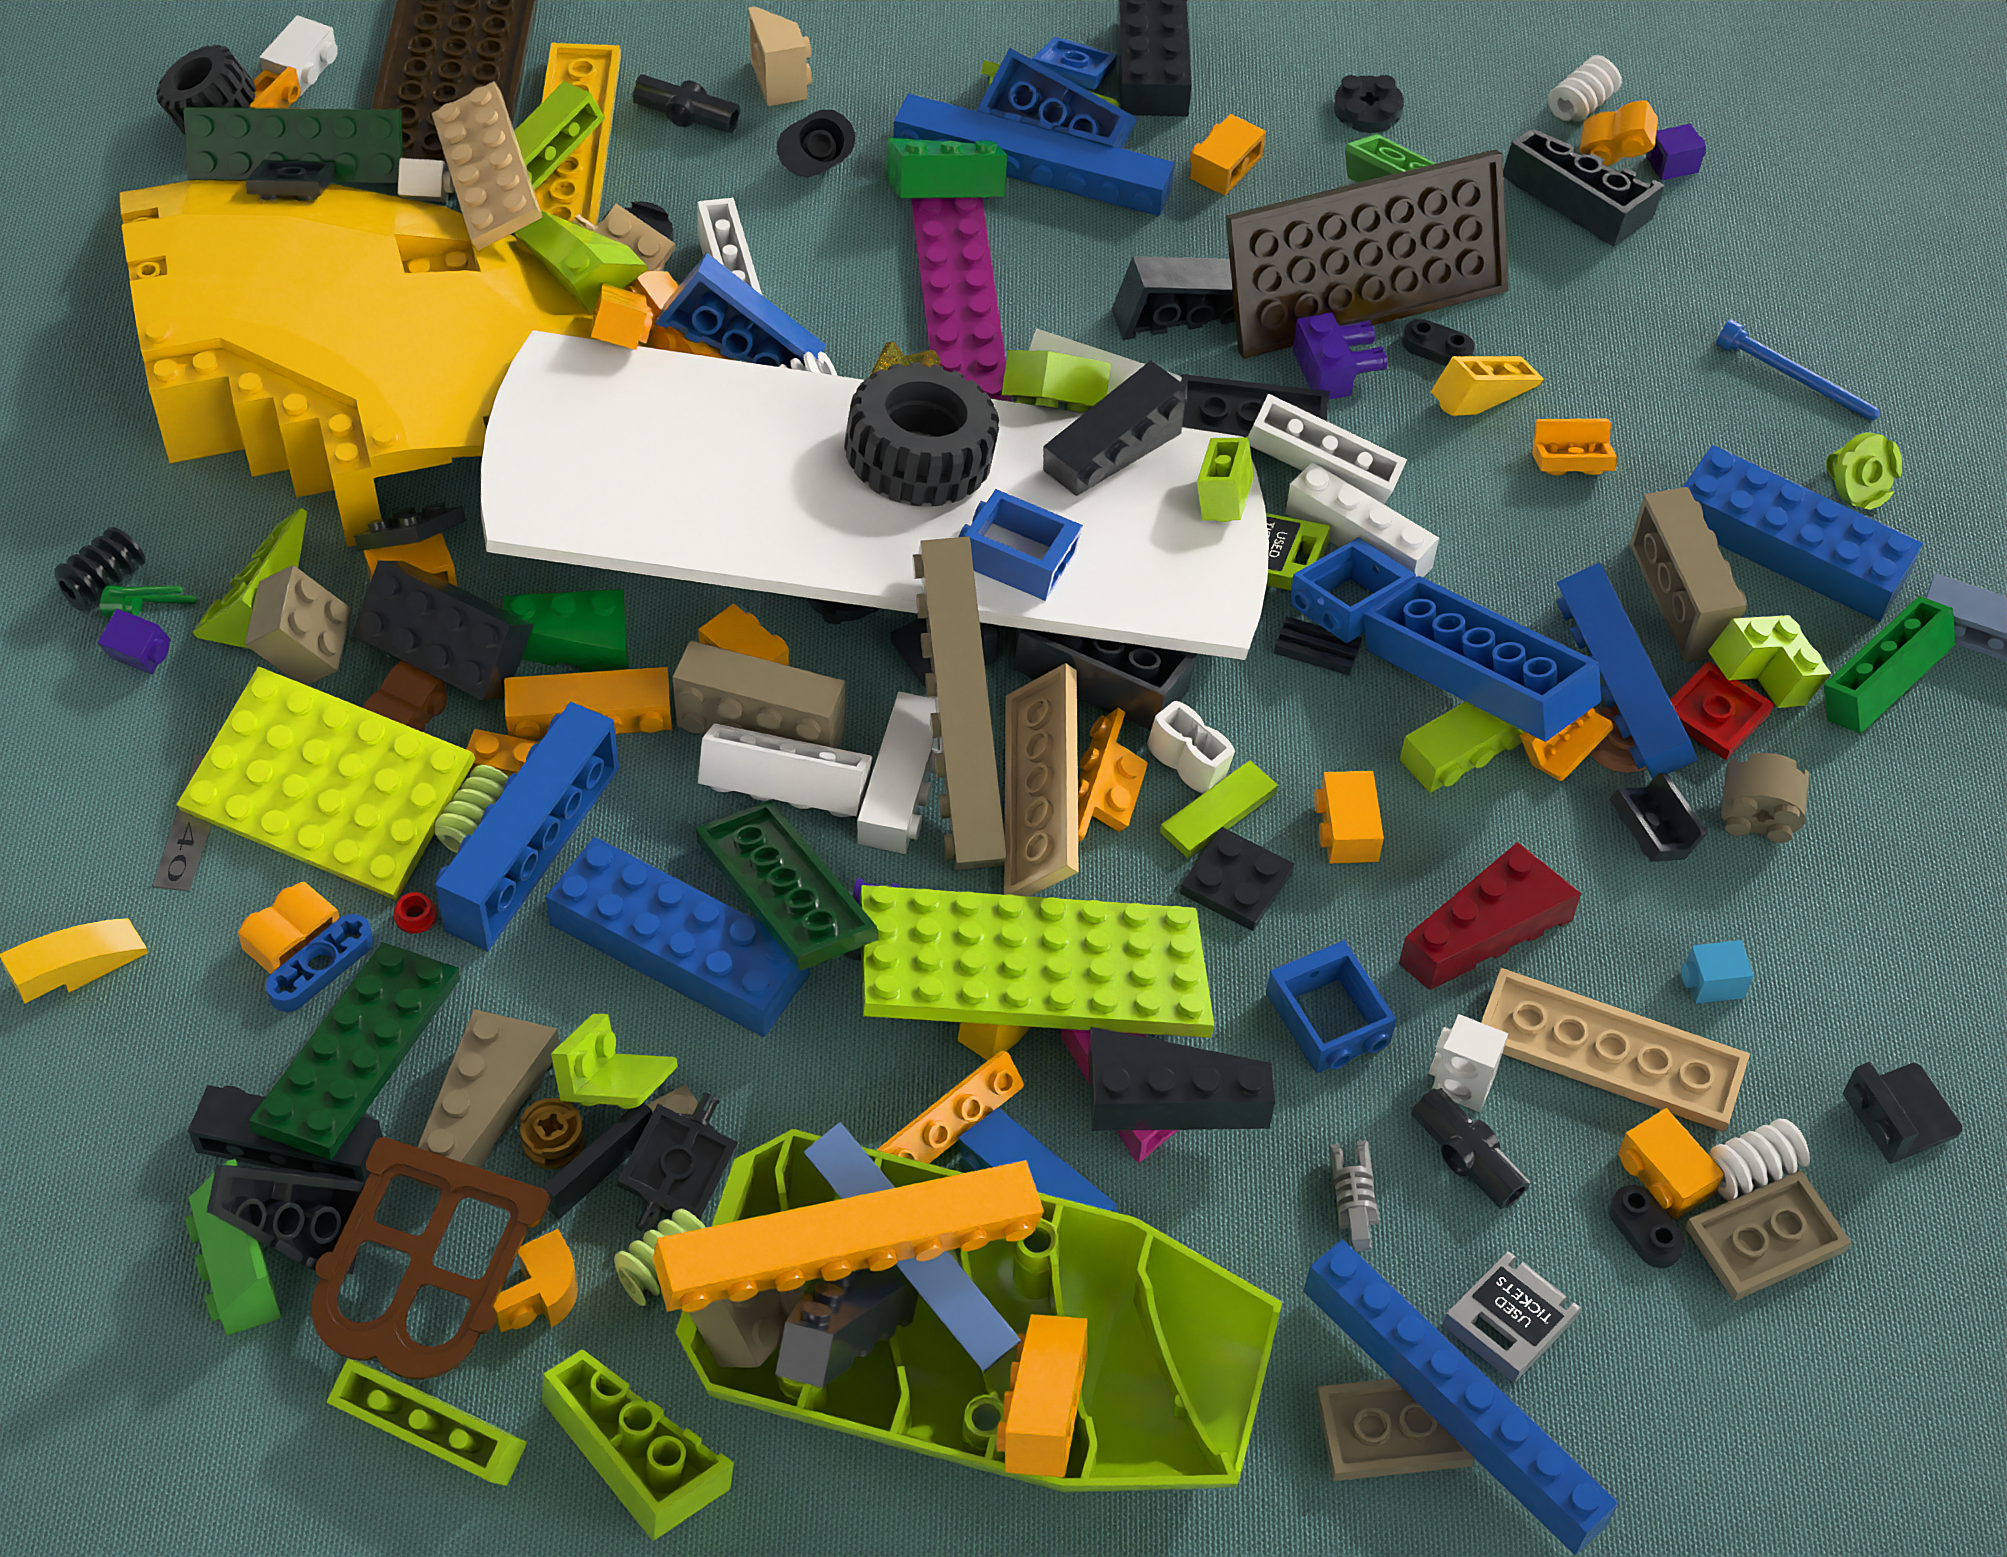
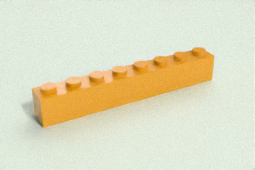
[652,1160,1044,1312]

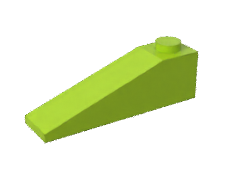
[514,211,649,313]
[192,507,307,649]

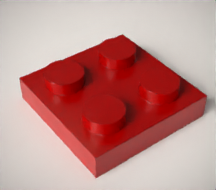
[1670,661,1774,760]

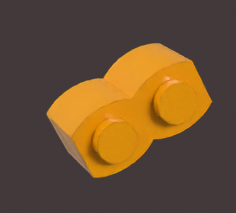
[1579,101,1658,166]
[238,881,340,974]

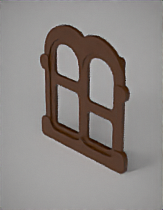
[311,1137,550,1380]

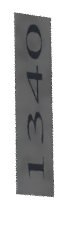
[153,755,212,891]

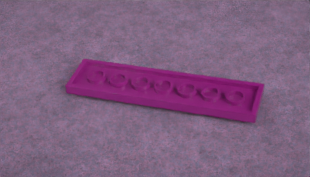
[911,197,1012,402]

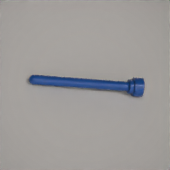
[1716,319,1879,421]

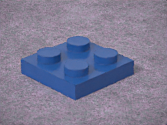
[1032,37,1118,90]

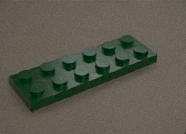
[183,107,403,183]
[695,800,879,971]
[249,942,460,1160]

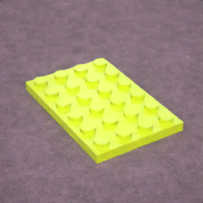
[176,666,476,901]

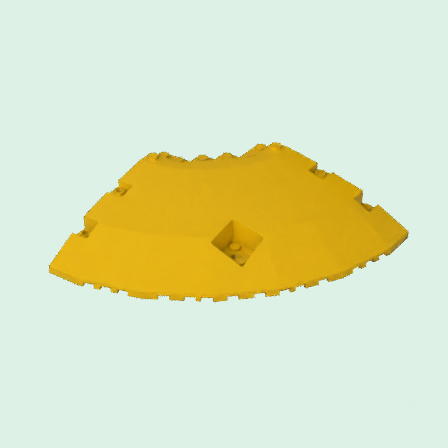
[120,180,655,547]

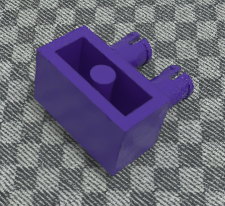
[1293,313,1387,400]

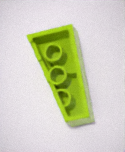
[542,1349,734,1541]

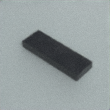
[543,1103,653,1219]

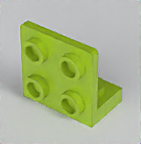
[551,1013,678,1109]

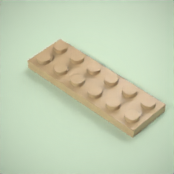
[432,82,543,250]
[1004,663,1078,897]
[1481,968,1750,1132]

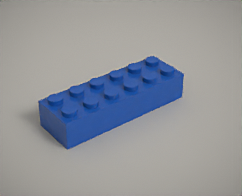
[1682,444,1923,622]
[1363,576,1601,742]
[435,701,619,951]
[546,836,810,1037]

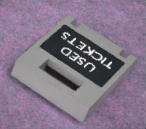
[1442,1251,1582,1383]

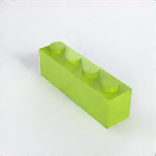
[514,81,605,191]
[1400,702,1524,793]
[326,1358,528,1486]

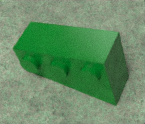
[886,137,1007,198]
[503,589,629,672]

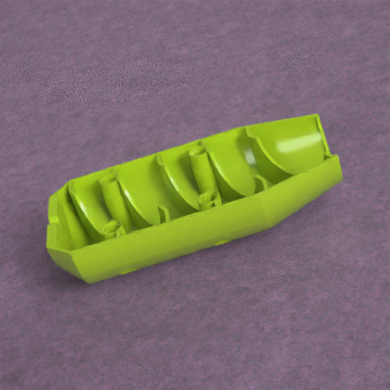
[675,1129,1282,1493]

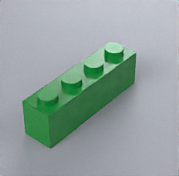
[1823,596,1956,734]

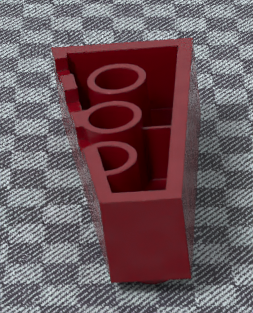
[1399,842,1581,990]

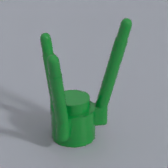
[100,585,198,618]

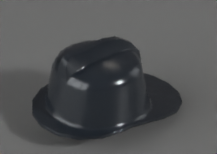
[777,109,855,177]

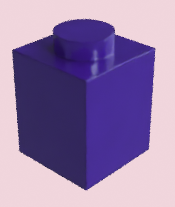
[1646,123,1706,181]
[97,608,171,675]

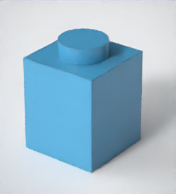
[1681,940,1754,1004]

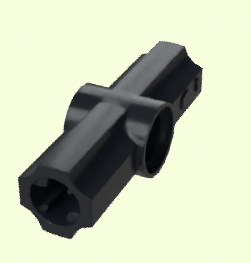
[632,74,740,134]
[1411,1088,1531,1209]

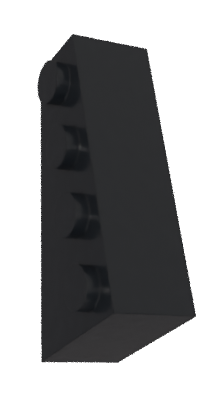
[1503,129,1665,247]
[1111,256,1235,340]
[1043,360,1185,496]
[1088,1026,1275,1131]
[775,1265,919,1388]

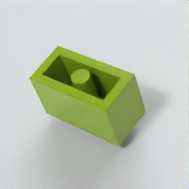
[1197,437,1254,522]

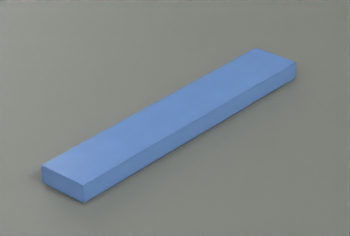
[804,1122,1021,1373]

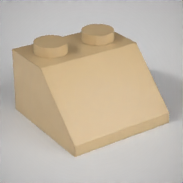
[748,7,812,106]

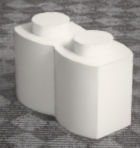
[1147,701,1235,794]

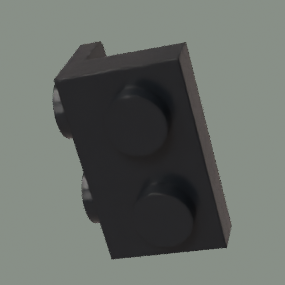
[1609,772,1707,862]

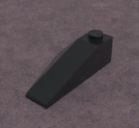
[206,1165,366,1274]

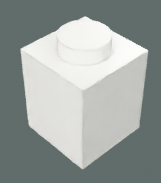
[398,158,454,202]

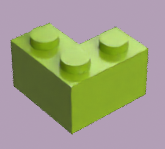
[1002,350,1111,413]
[1708,615,1831,708]

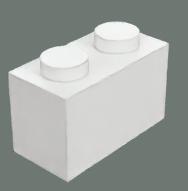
[259,15,338,96]

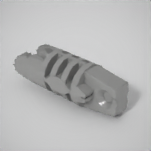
[1329,1140,1379,1252]

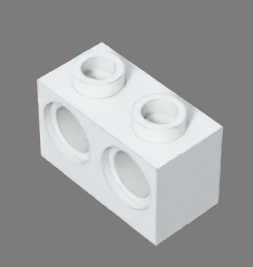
[1429,1014,1508,1112]

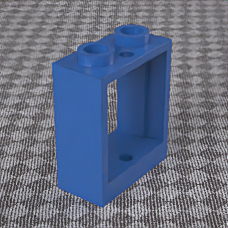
[958,489,1083,601]
[1290,537,1416,643]
[1266,940,1397,1074]

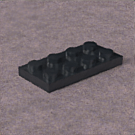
[1181,374,1330,449]

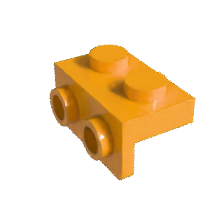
[249,66,301,108]
[1532,419,1617,475]
[1520,708,1613,781]

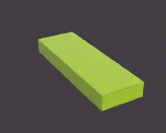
[1160,760,1278,859]

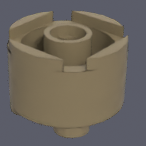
[1721,753,1810,843]

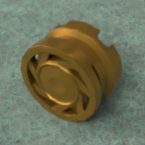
[519,1098,585,1169]

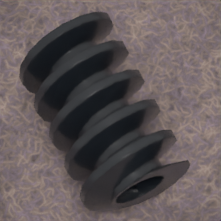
[54,527,146,611]

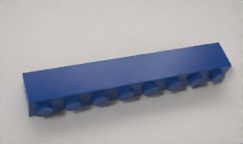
[894,93,1175,216]
[1303,1239,1619,1556]

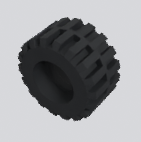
[156,44,256,135]

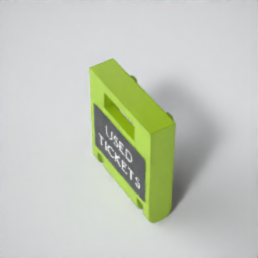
[1266,513,1331,591]

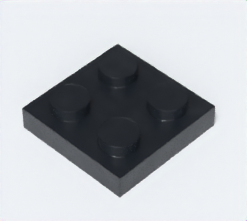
[246,160,336,201]
[354,502,467,551]
[1180,827,1295,931]

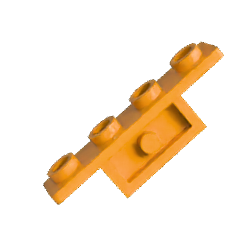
[1078,708,1148,842]
[877,1051,1024,1164]

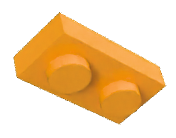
[466,729,540,777]

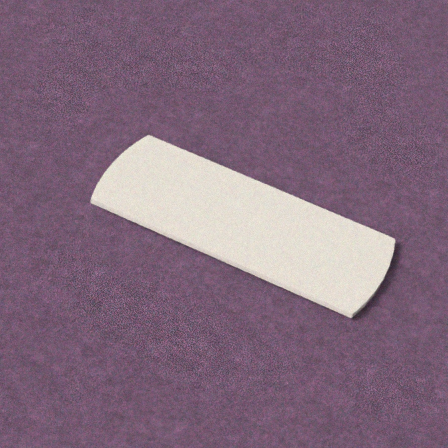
[481,330,1269,660]

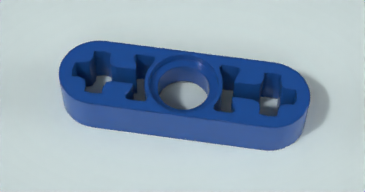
[266,914,373,1012]

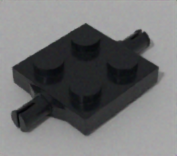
[616,1093,738,1233]

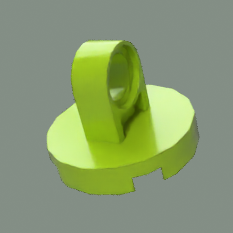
[1826,432,1902,510]

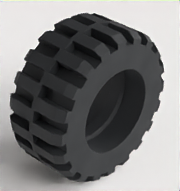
[844,363,999,506]

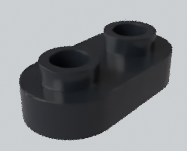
[1402,319,1475,366]
[1609,1185,1685,1268]

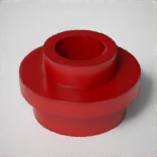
[393,892,437,934]

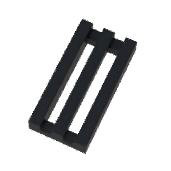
[1274,616,1362,676]

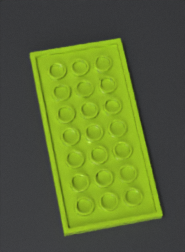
[859,885,1215,1038]

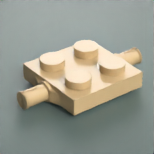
[571,203,679,286]

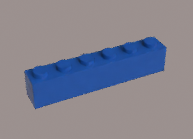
[1556,562,1698,780]

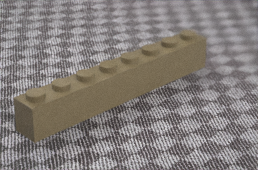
[912,536,1007,871]

